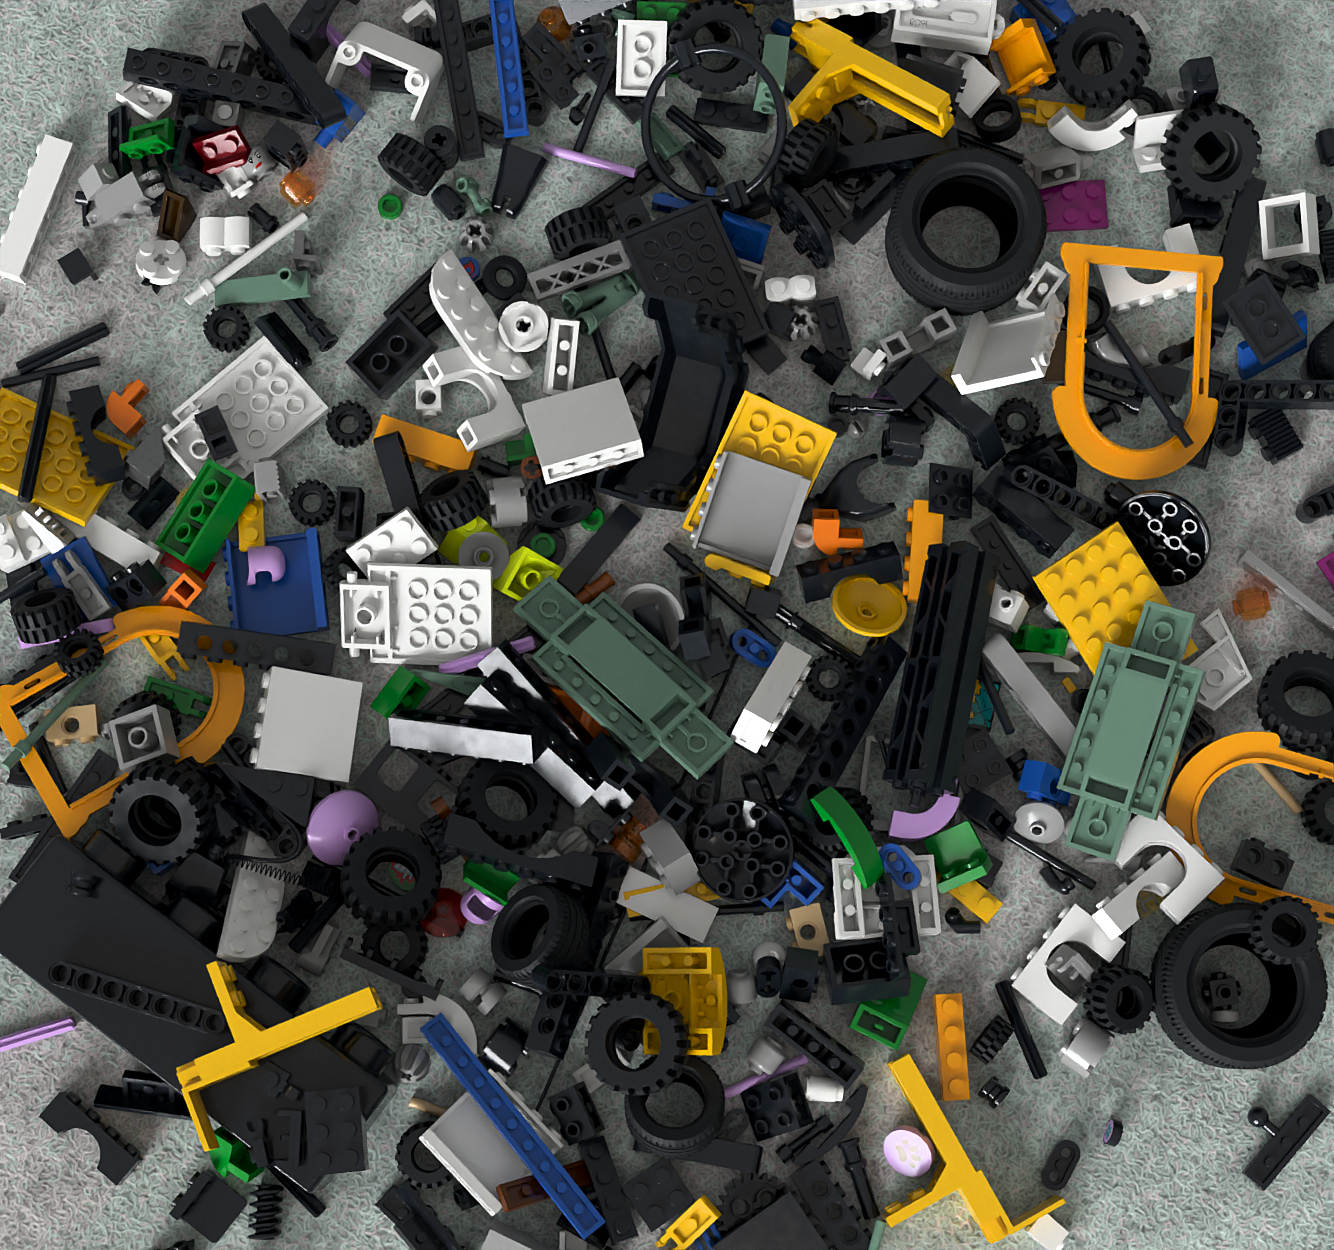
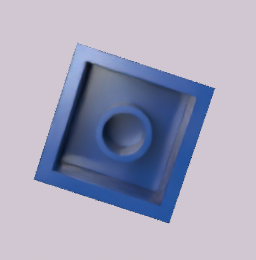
[1009,0,1077,49]

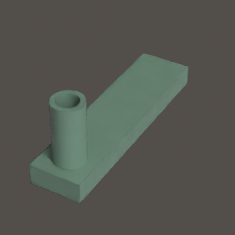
[215,267,311,308]

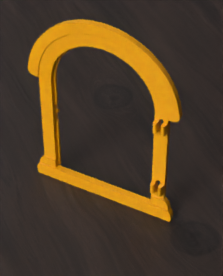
[1052,242,1223,480]
[0,605,245,838]
[1165,731,1334,925]

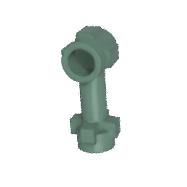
[455,177,493,217]

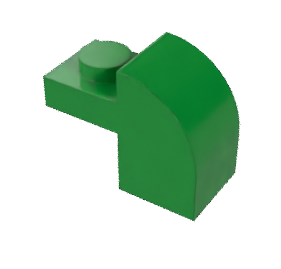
[1010,624,1069,656]
[209,1126,265,1183]

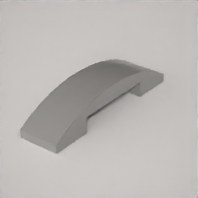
[978,652,1080,676]

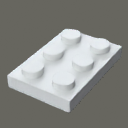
[616,20,667,97]
[346,506,438,578]

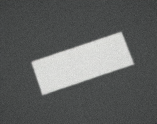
[616,867,719,943]

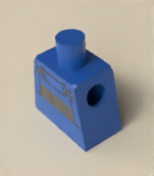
[314,88,366,149]

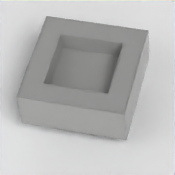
[1243,255,1275,279]

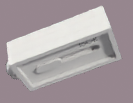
[891,0,1005,55]
[730,641,812,753]

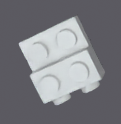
[0,508,51,573]

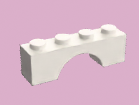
[1092,851,1185,940]

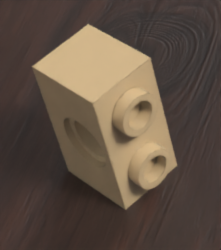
[44,704,102,747]
[785,903,830,957]

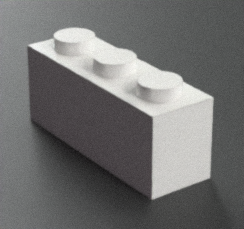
[542,317,580,395]

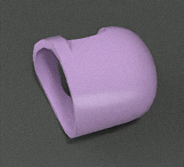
[247,546,286,586]
[460,886,504,925]

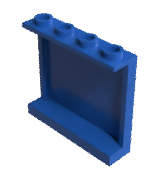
[222,527,330,636]

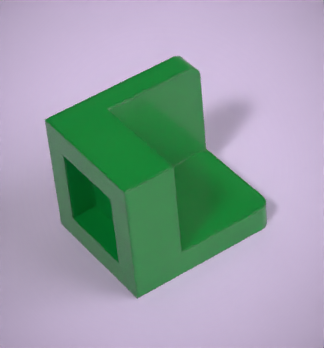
[505,433,537,466]

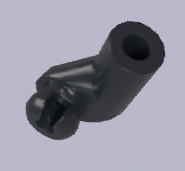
[1039,865,1076,895]
[945,907,980,934]

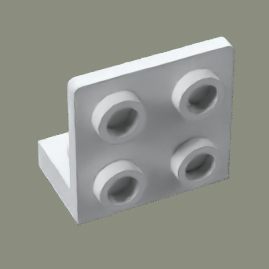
[1132,109,1184,173]

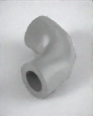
[1085,331,1153,369]

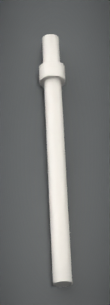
[184,212,308,305]

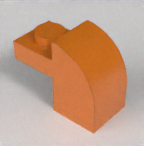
[106,378,150,440]
[812,509,864,556]
[158,568,208,610]

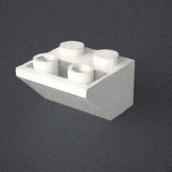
[944,51,1000,119]

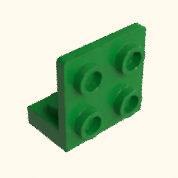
[924,820,993,894]

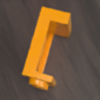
[989,18,1057,97]

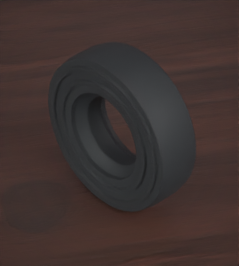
[482,255,527,301]

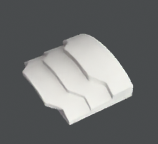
[832,845,941,940]

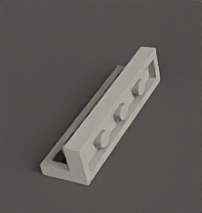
[527,240,630,303]

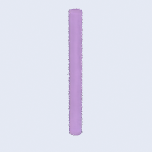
[543,143,637,178]
[724,1054,808,1099]

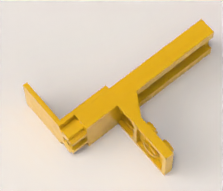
[788,17,955,138]
[176,961,383,1152]
[881,1053,1066,1244]

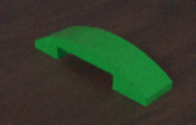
[810,786,885,889]

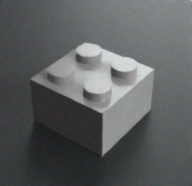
[109,704,181,774]
[639,819,701,895]

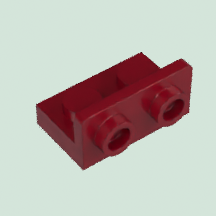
[193,125,252,175]

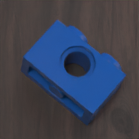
[1018,759,1071,807]

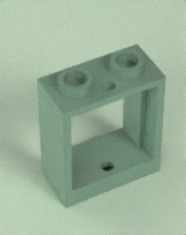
[753,33,790,114]

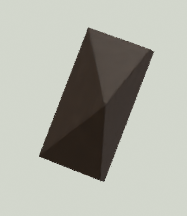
[157,189,197,243]

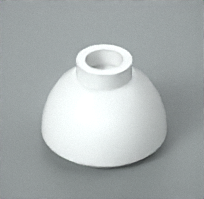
[752,941,786,974]

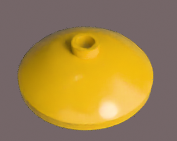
[832,574,907,637]

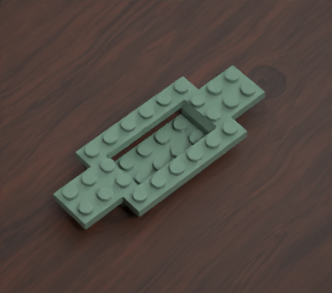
[513,575,734,780]
[1057,600,1206,862]

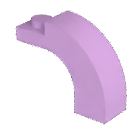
[887,778,960,842]

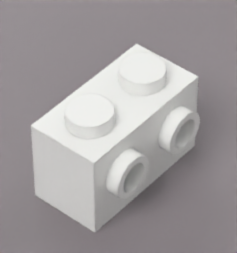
[1015,261,1067,314]
[988,583,1029,633]

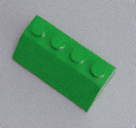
[154,458,256,574]

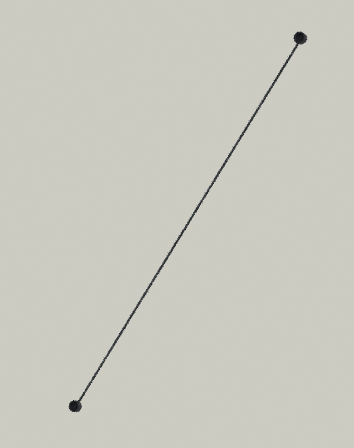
[535,416,848,1112]

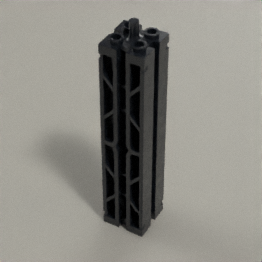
[882,540,1000,808]

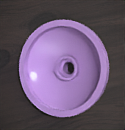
[306,790,379,866]

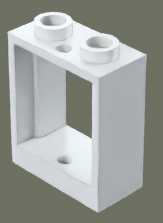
[1259,189,1320,262]

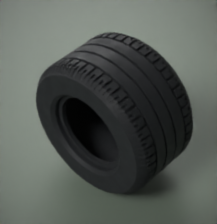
[885,147,1047,316]
[1149,902,1328,1070]

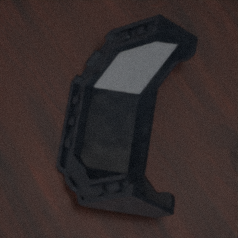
[595,291,749,512]

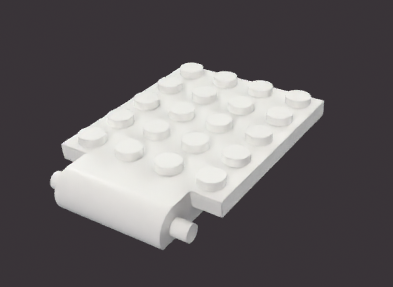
[160,336,329,481]
[339,562,493,665]

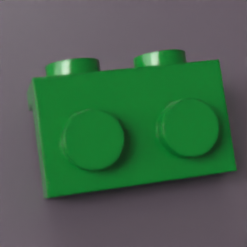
[119,118,175,159]

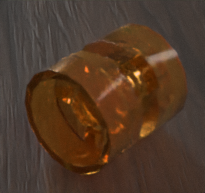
[608,816,647,864]

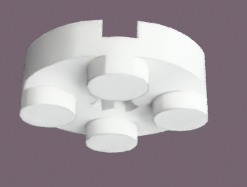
[136,240,186,285]
[498,301,549,352]

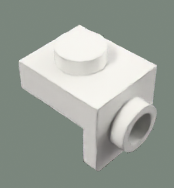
[401,0,437,33]
[216,167,254,199]
[850,348,887,381]
[400,1015,434,1044]

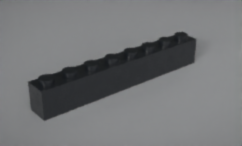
[477,639,641,819]

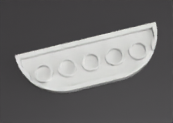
[429,249,533,380]
[216,830,285,963]

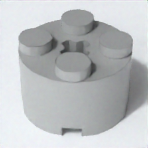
[485,476,527,529]
[1057,1018,1115,1079]

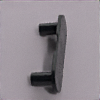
[1158,333,1216,365]

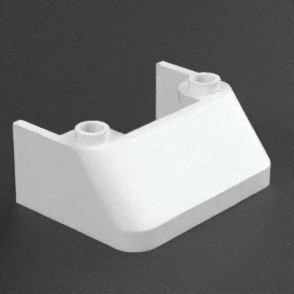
[325,22,445,125]

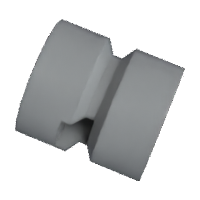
[458,967,508,1017]

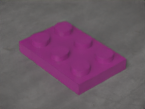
[1038,180,1109,232]

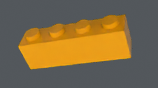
[372,414,478,473]
[902,500,943,603]
[932,993,970,1101]

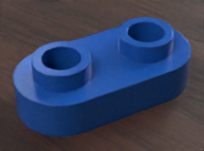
[729,629,777,668]
[879,843,922,891]

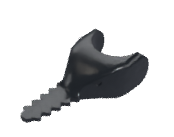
[797,453,897,524]

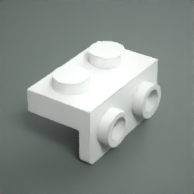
[116,82,175,122]

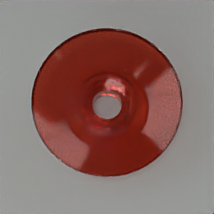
[419,888,468,938]

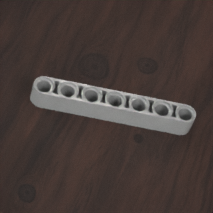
[981,633,1076,762]

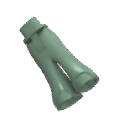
[561,270,641,336]

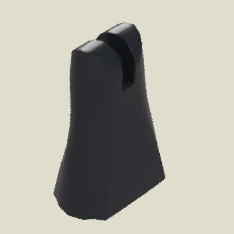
[491,144,549,220]

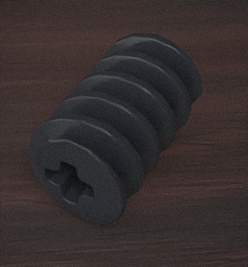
[424,125,459,171]
[248,1184,284,1240]

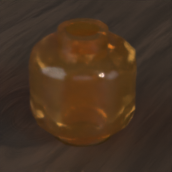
[536,6,572,42]
[279,170,316,207]
[1232,586,1271,622]

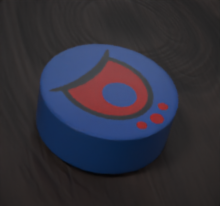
[459,257,480,281]

